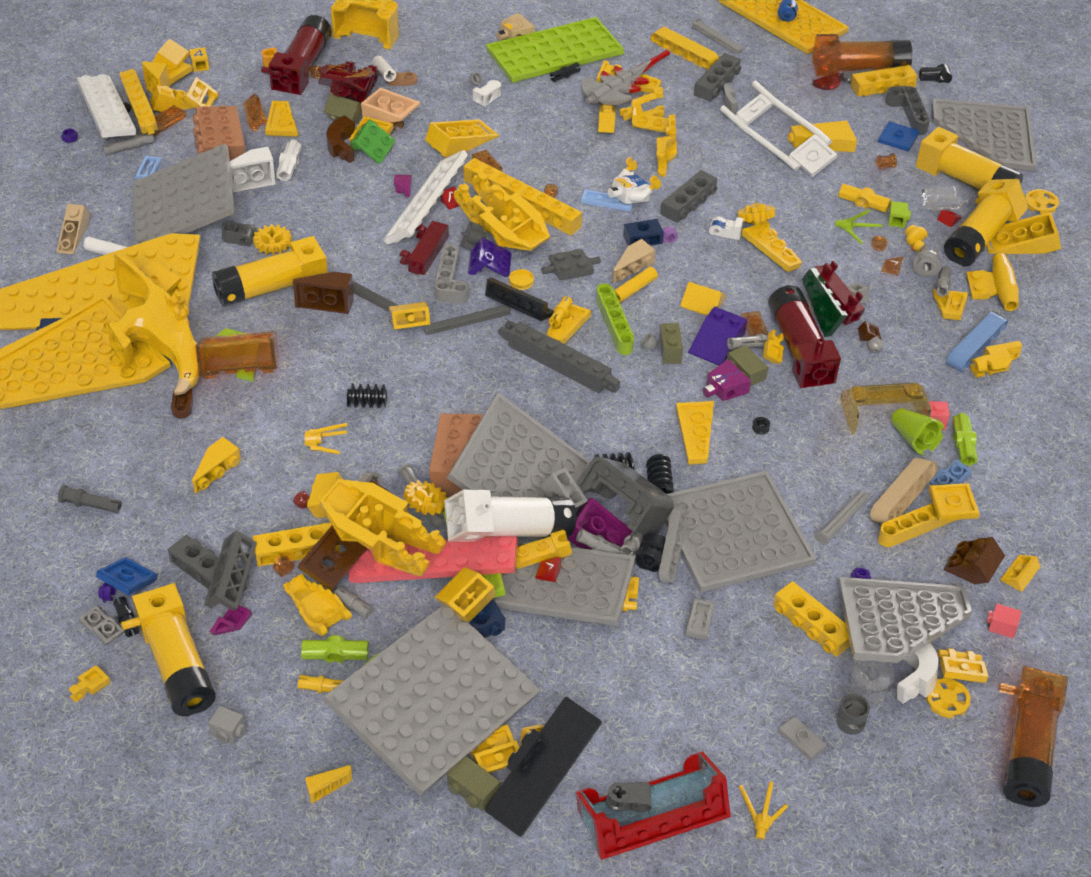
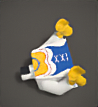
[608,157,662,204]

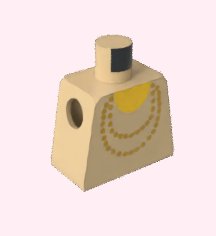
[496,13,535,41]

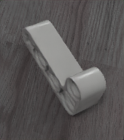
[435,244,469,304]

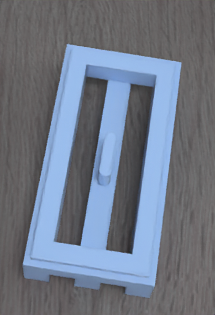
[135,156,162,180]

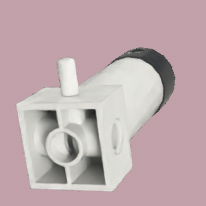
[444,490,577,542]

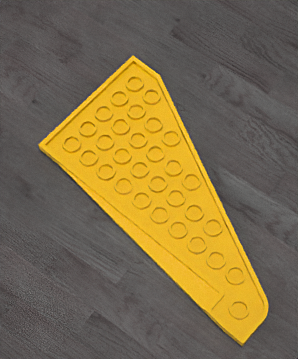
[0,233,201,330]
[0,295,171,409]

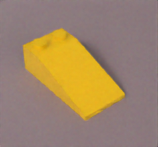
[425,119,499,157]
[987,212,1061,254]

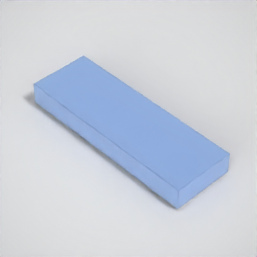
[581,190,633,212]

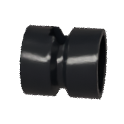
[636,533,666,572]

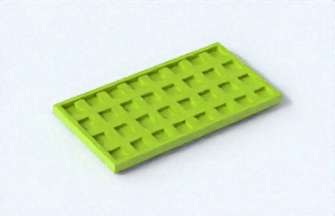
[486,17,624,83]

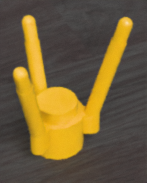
[305,423,348,454]

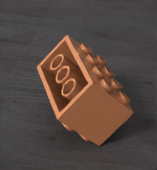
[193,105,245,161]
[429,413,484,498]

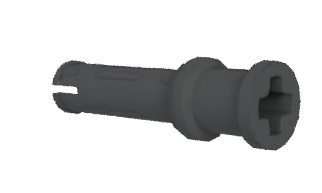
[58,485,122,514]

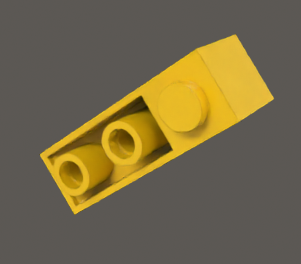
[150,85,205,113]
[598,104,616,133]
[192,437,241,493]

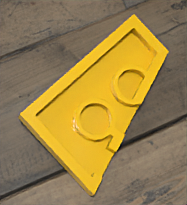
[265,101,299,137]
[546,301,591,344]

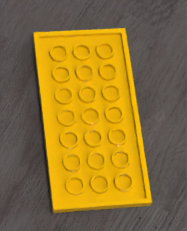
[719,0,849,54]

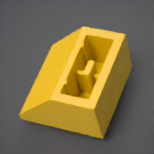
[435,567,496,623]

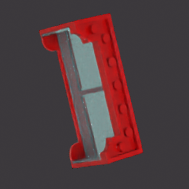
[575,751,731,860]

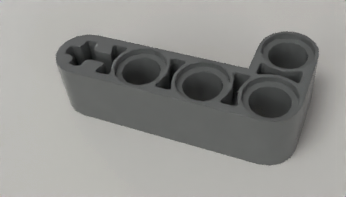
[885,86,930,135]

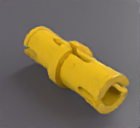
[548,296,573,327]
[298,674,344,694]

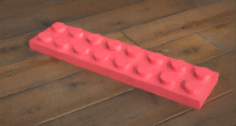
[348,536,518,583]

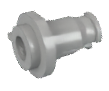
[913,244,942,277]

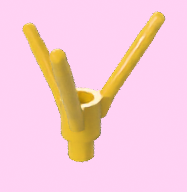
[739,781,788,840]

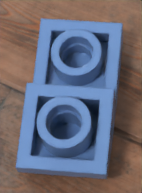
[929,459,972,485]

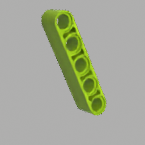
[596,283,634,355]

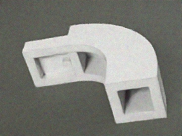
[897,643,938,704]

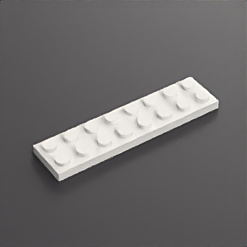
[77,74,136,138]
[383,150,468,244]

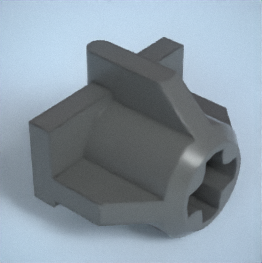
[460,222,486,250]

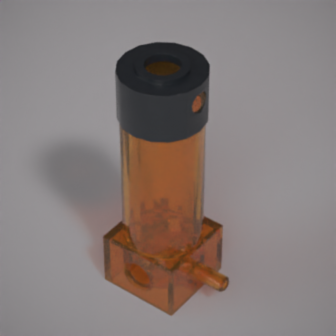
[812,34,913,77]
[998,666,1068,807]

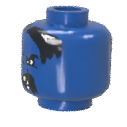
[778,0,798,22]

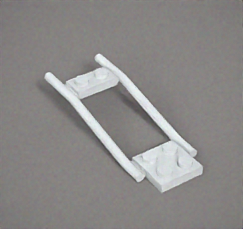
[720,81,837,177]

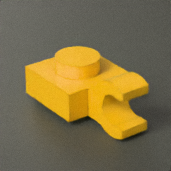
[69,665,110,703]

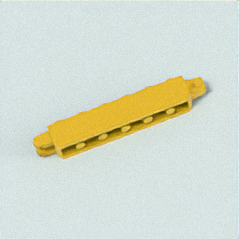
[119,69,158,135]

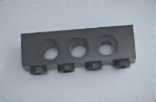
[694,53,741,101]
[660,170,717,223]
[168,535,247,601]

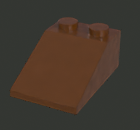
[293,272,354,314]

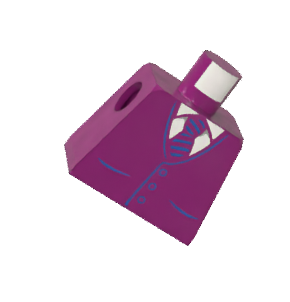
[703,360,751,401]

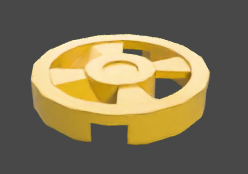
[1025,189,1059,214]
[925,678,971,718]

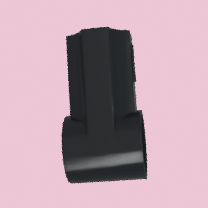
[919,64,952,83]

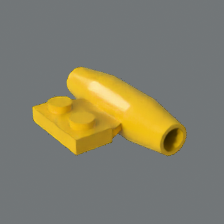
[967,253,1019,311]

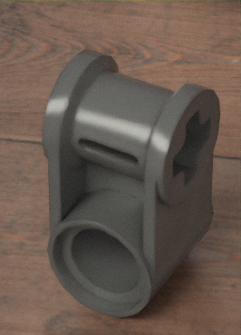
[221,221,257,247]
[606,782,652,812]

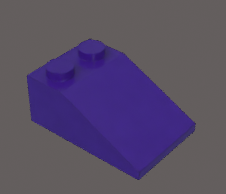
[688,306,747,366]

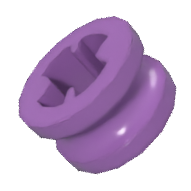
[663,226,678,243]

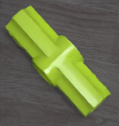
[952,413,978,466]
[301,635,369,663]

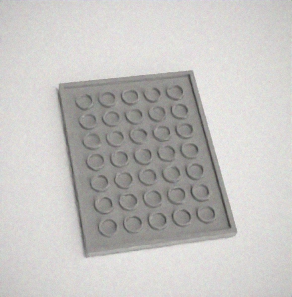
[323,604,541,797]

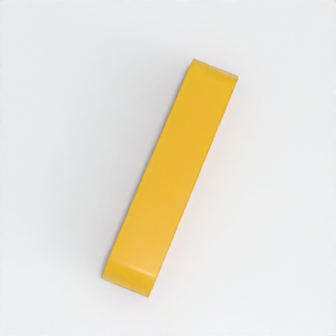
[651,27,719,70]
[878,503,956,547]

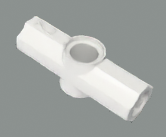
[276,140,302,181]

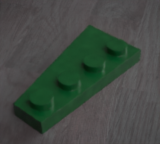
[802,268,848,337]

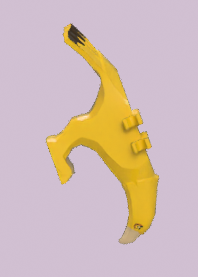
[108,252,201,395]

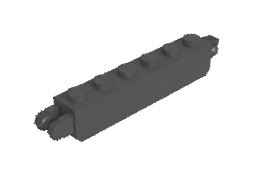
[498,321,620,393]

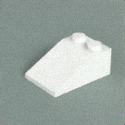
[230,147,275,192]

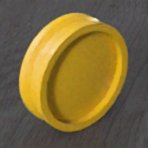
[509,269,534,290]

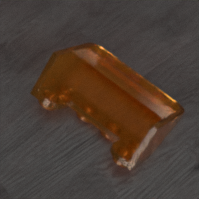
[196,331,279,379]

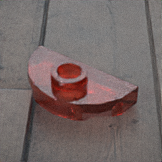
[812,72,841,90]

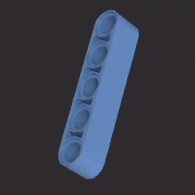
[946,312,1008,373]

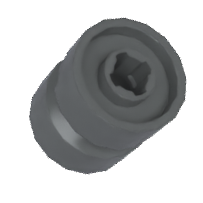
[836,694,870,735]

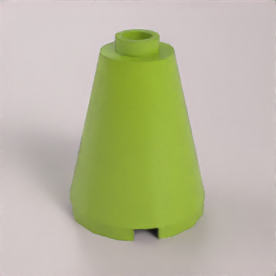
[891,408,944,455]

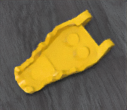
[283,573,352,636]

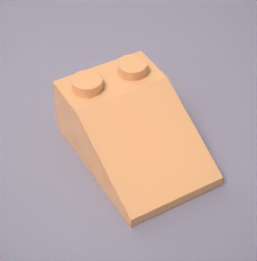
[361,87,420,123]

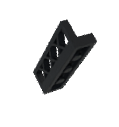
[485,278,554,321]

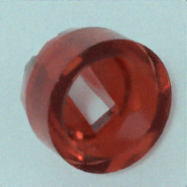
[293,491,310,509]

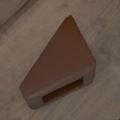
[857,321,881,341]

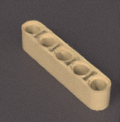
[870,458,937,524]

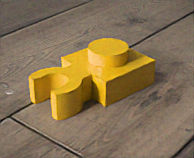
[762,330,784,364]

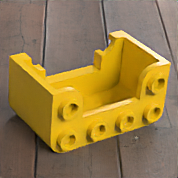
[331,0,399,50]

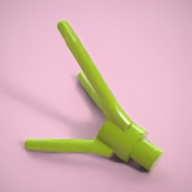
[835,209,883,244]

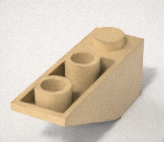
[56,203,90,255]
[613,239,656,283]

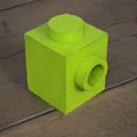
[888,201,911,228]

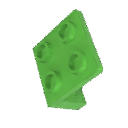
[349,119,395,164]

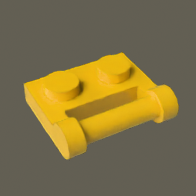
[183,77,219,108]

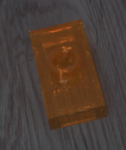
[472,150,502,172]
[741,311,768,342]

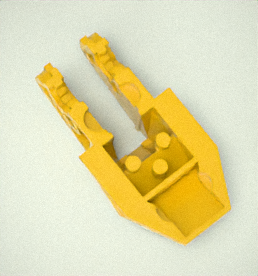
[454,173,550,251]
[320,479,446,576]

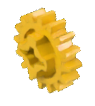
[737,203,775,225]
[253,224,292,255]
[403,480,448,516]

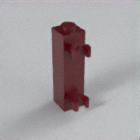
[399,221,449,275]
[814,261,865,325]

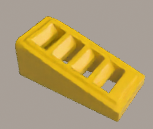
[305,765,352,803]

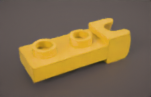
[516,530,572,569]

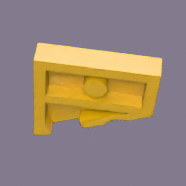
[933,289,968,321]

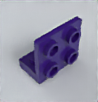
[468,237,512,277]

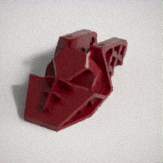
[318,61,378,103]

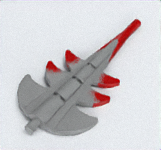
[581,50,670,105]

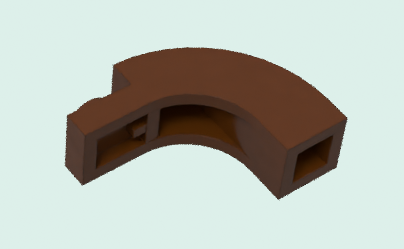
[326,115,355,163]

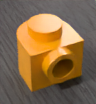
[261,47,277,67]

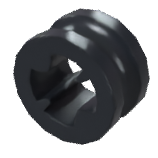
[752,417,770,435]

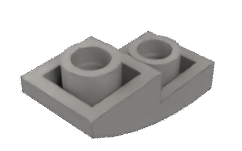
[723,83,738,114]
[79,606,124,645]

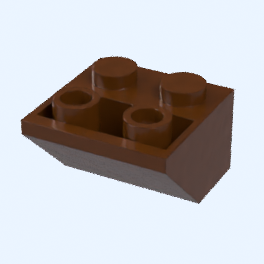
[943,537,1005,585]

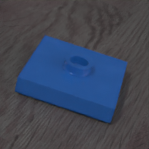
[878,121,920,152]
[96,557,158,596]

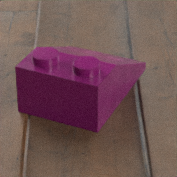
[567,497,632,550]

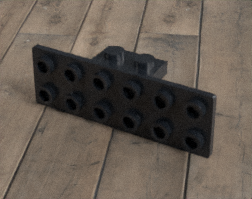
[485,697,602,837]

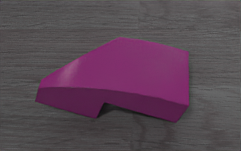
[394,175,412,197]
[209,605,253,635]

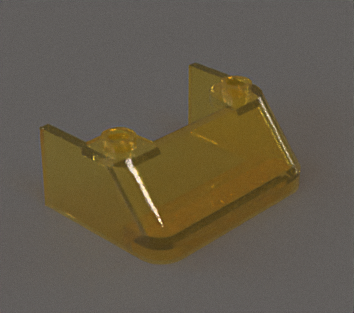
[840,383,932,434]

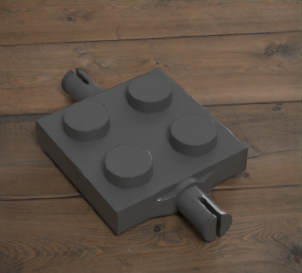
[541,249,601,281]

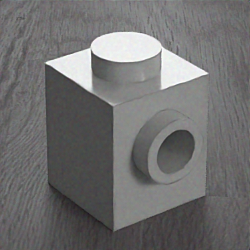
[208,706,246,744]

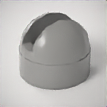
[469,72,483,86]
[641,333,657,349]
[867,336,883,353]

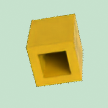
[189,47,209,72]

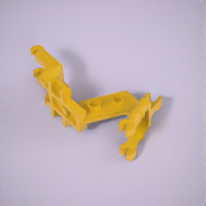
[619,87,677,177]

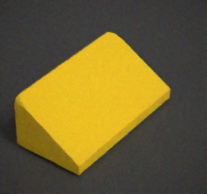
[1000,555,1041,592]

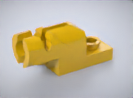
[970,341,1023,378]

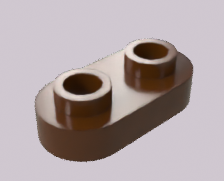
[171,388,193,419]

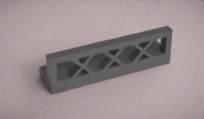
[204,530,257,611]

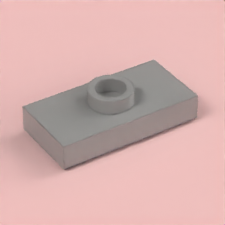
[685,598,715,640]
[778,716,827,761]

